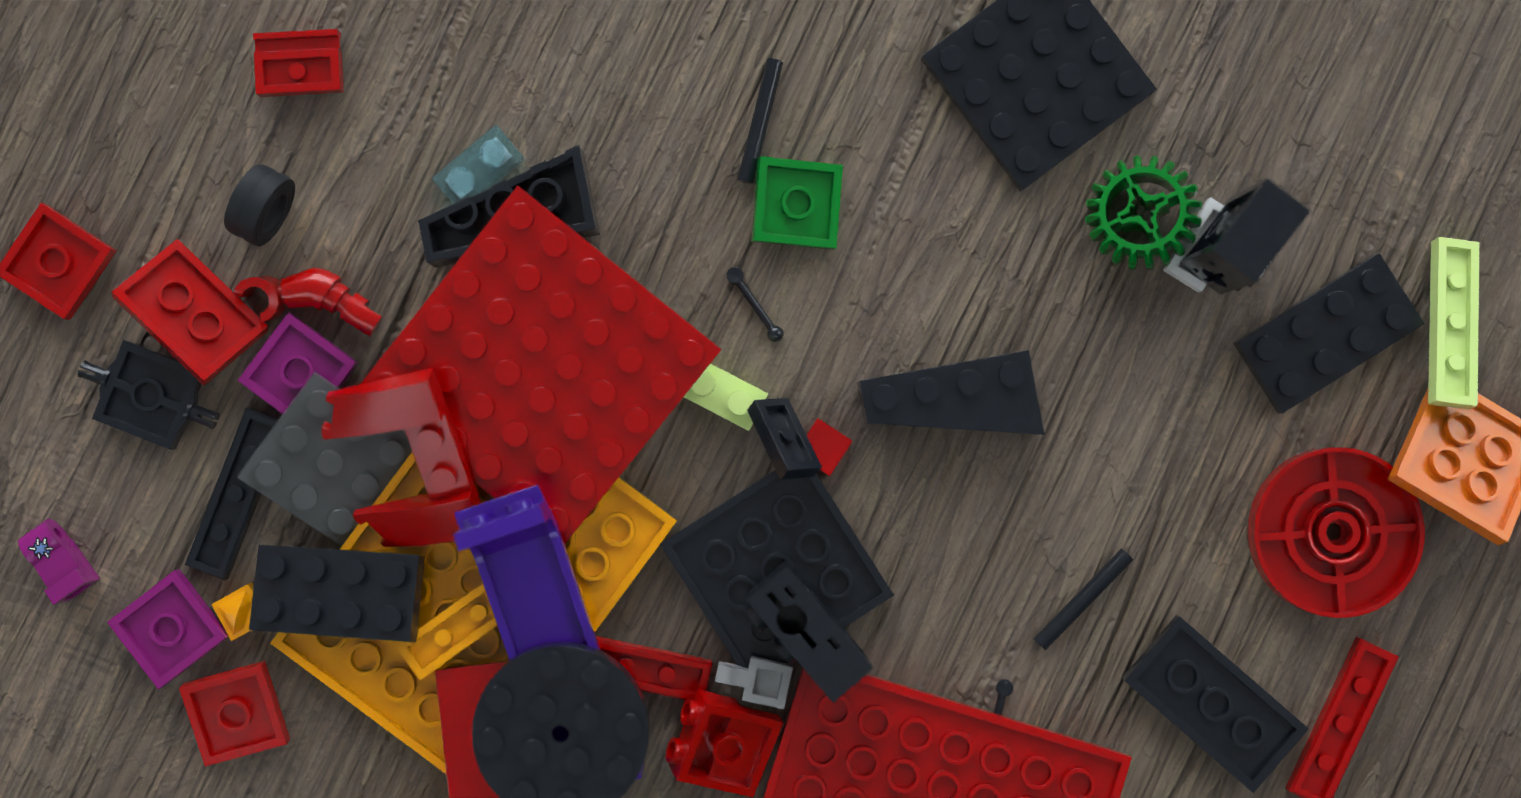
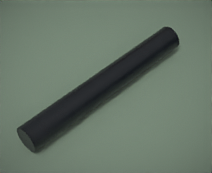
[737,58,783,184]
[1034,548,1133,651]

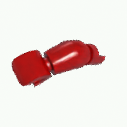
[233,267,382,338]

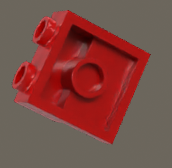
[665,689,783,798]

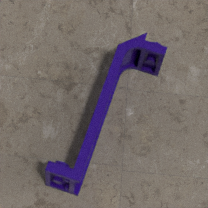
[453,485,644,780]

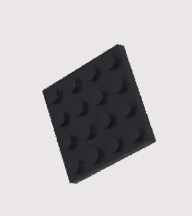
[921,0,1157,192]
[660,470,894,668]

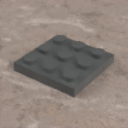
[237,371,412,546]

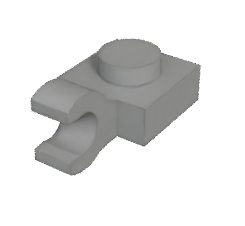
[715,656,793,709]

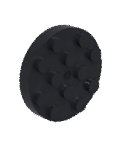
[472,642,650,798]

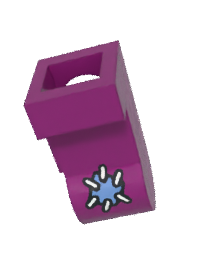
[18,518,100,605]

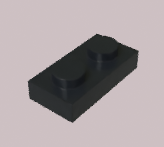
[747,398,822,480]

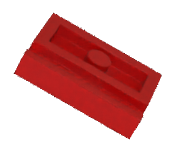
[253,29,344,97]

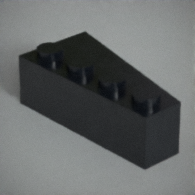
[418,145,600,268]
[857,350,1044,435]

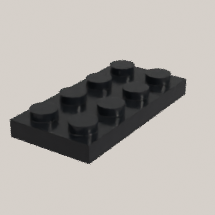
[1233,253,1425,414]
[249,545,425,642]
[1121,615,1309,793]

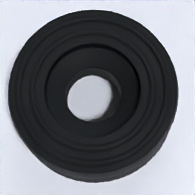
[224,164,295,246]

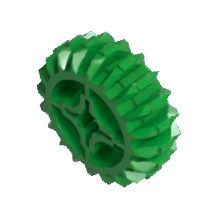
[1085,155,1202,270]

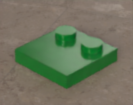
[751,156,843,250]

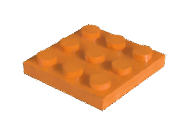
[1388,389,1521,546]

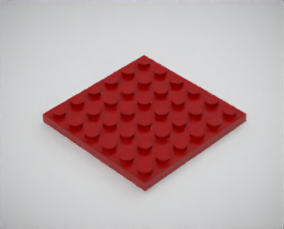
[361,186,722,545]

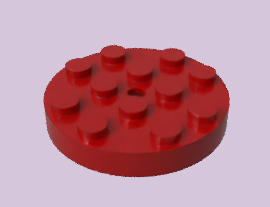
[1248,447,1425,618]

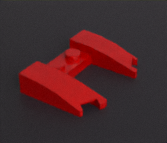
[321,367,482,547]

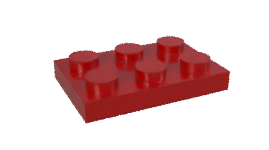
[111,238,268,386]

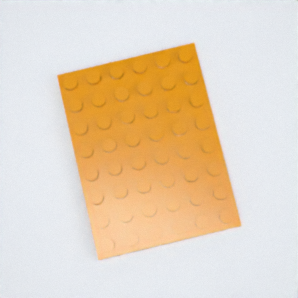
[270,451,678,774]

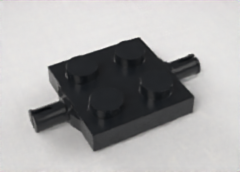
[77,340,220,450]

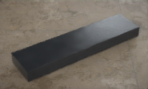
[185,407,279,580]

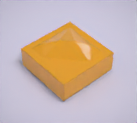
[211,583,254,641]

